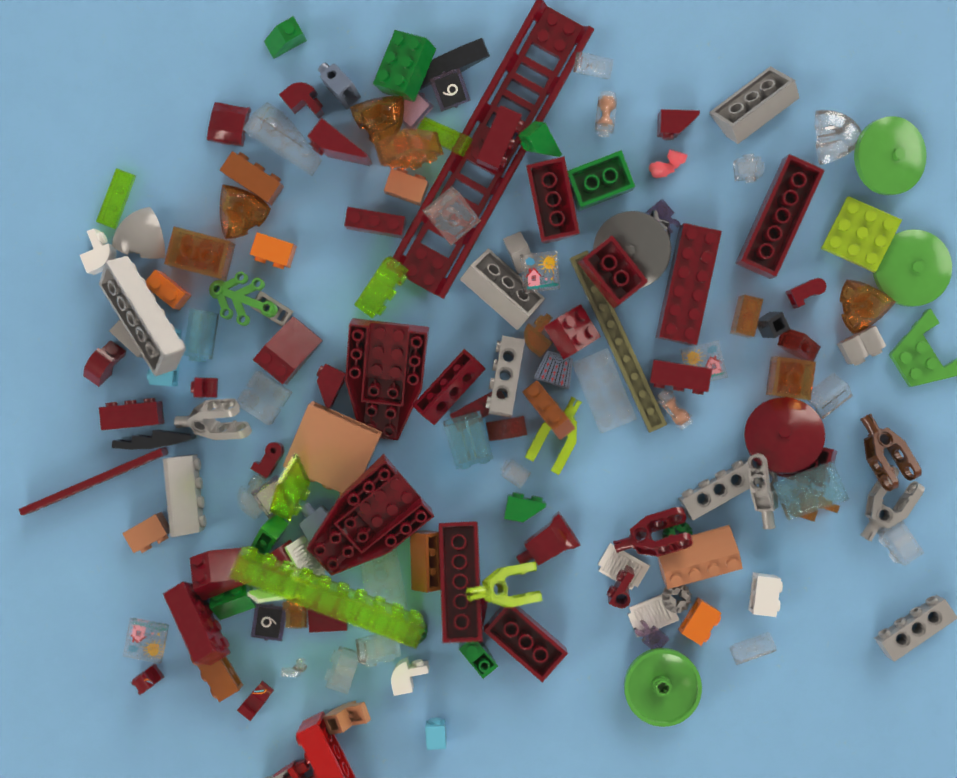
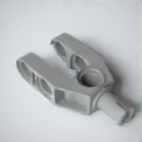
[174,398,252,440]
[747,454,778,529]
[860,465,925,542]

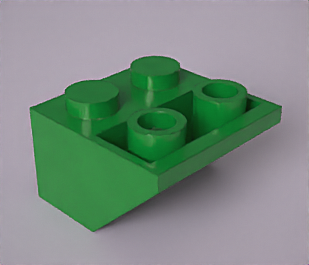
[209,582,256,620]

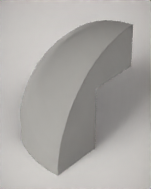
[112,207,165,259]

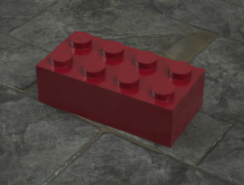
[163,581,231,665]
[484,606,568,683]

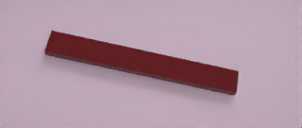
[19,447,168,515]

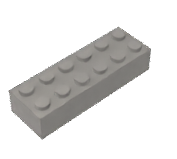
[99,256,186,376]

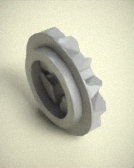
[662,585,692,613]

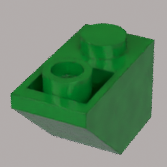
[504,492,546,522]
[458,641,498,679]

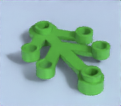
[209,271,278,326]

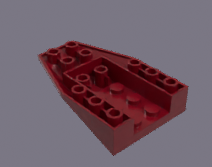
[345,318,429,440]
[306,454,434,576]

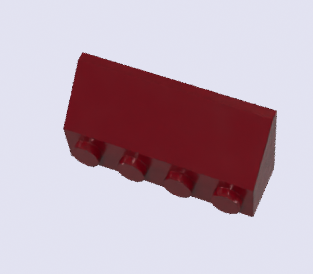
[526,156,580,244]

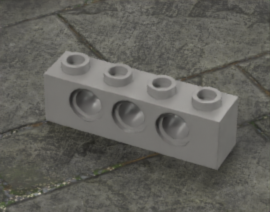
[486,335,525,418]
[678,460,760,521]
[874,595,957,662]

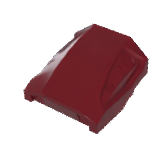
[207,102,251,147]

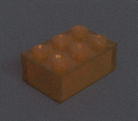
[374,128,444,170]
[164,227,236,281]

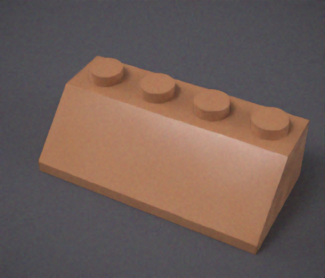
[657,525,743,589]

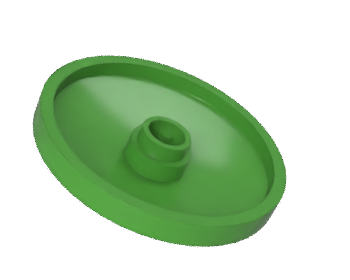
[854,116,927,195]
[873,229,952,307]
[624,648,702,727]

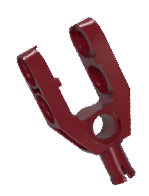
[613,507,693,557]

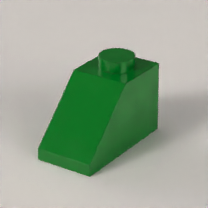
[264,16,307,59]
[518,121,562,157]
[251,513,289,556]

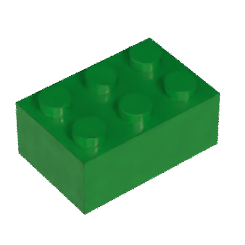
[373,30,436,102]
[568,150,635,211]

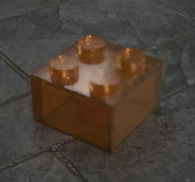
[766,356,816,400]

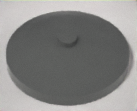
[593,211,671,288]

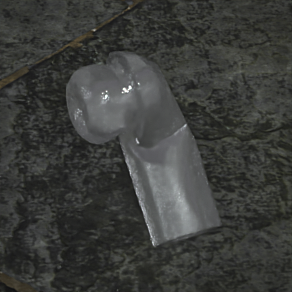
[281,658,307,677]

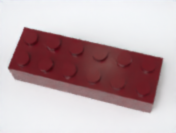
[735,154,825,279]
[655,223,722,346]
[439,521,483,643]

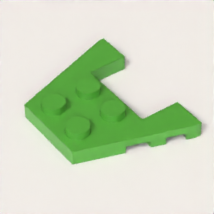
[889,309,957,387]

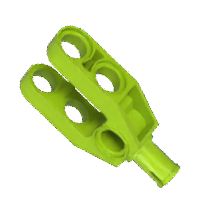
[525,397,582,475]
[466,561,543,607]

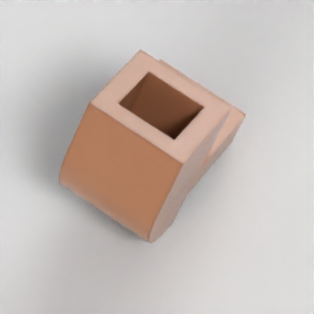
[323,701,371,735]

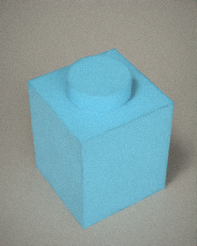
[425,718,447,750]

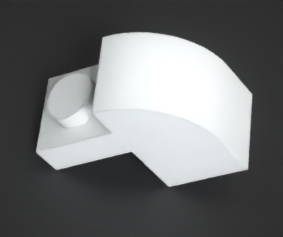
[80,229,116,275]
[391,657,429,696]

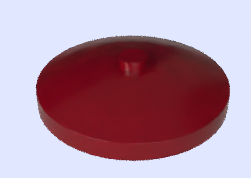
[744,397,825,474]

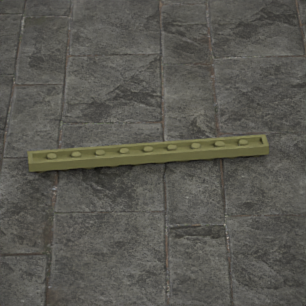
[569,251,667,433]

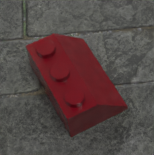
[578,235,649,308]

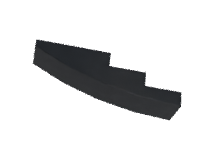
[420,38,490,90]
[112,429,196,450]

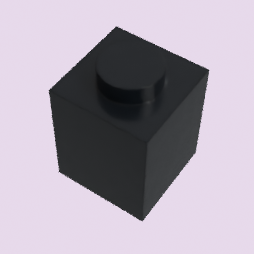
[755,312,790,338]

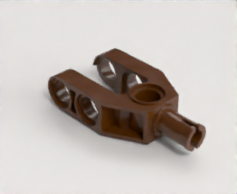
[860,414,922,491]

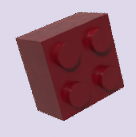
[544,304,601,360]

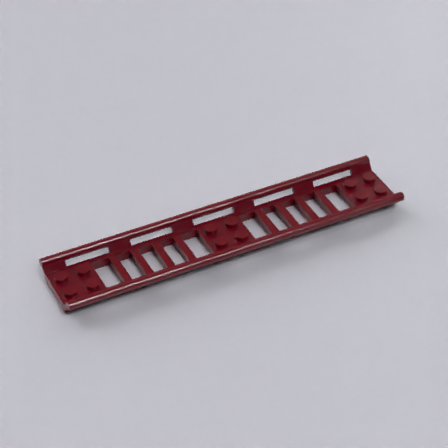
[387,0,594,299]

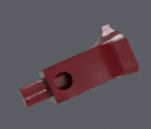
[516,511,581,566]

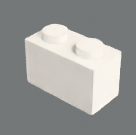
[748,573,783,617]

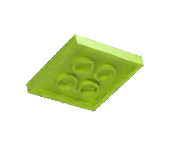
[821,196,902,273]

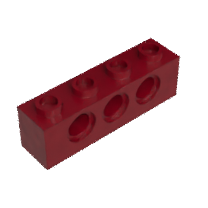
[412,349,486,425]

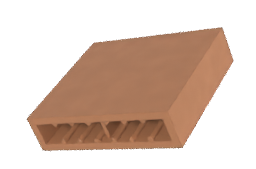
[283,401,383,495]

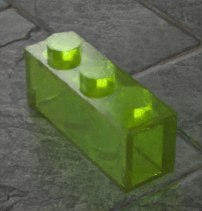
[354,256,409,319]

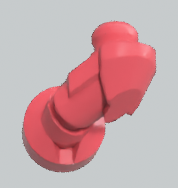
[649,149,688,178]

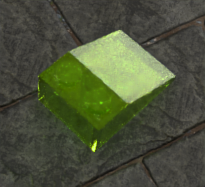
[270,453,311,521]

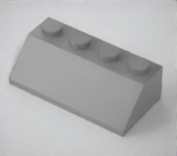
[709,66,800,144]
[460,248,545,330]
[163,454,206,537]

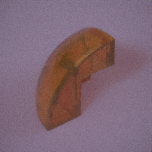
[350,96,404,148]
[220,185,271,239]
[840,280,896,334]

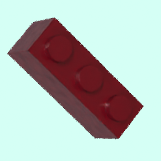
[477,105,524,172]
[344,207,406,239]
[650,359,712,395]
[99,398,165,430]

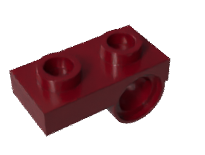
[191,378,218,398]
[607,565,635,608]

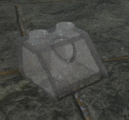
[423,186,480,245]

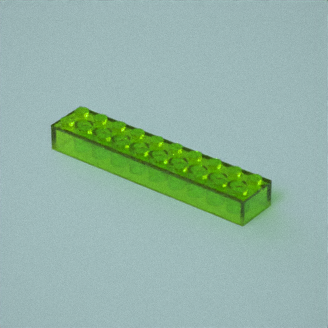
[229,546,425,649]

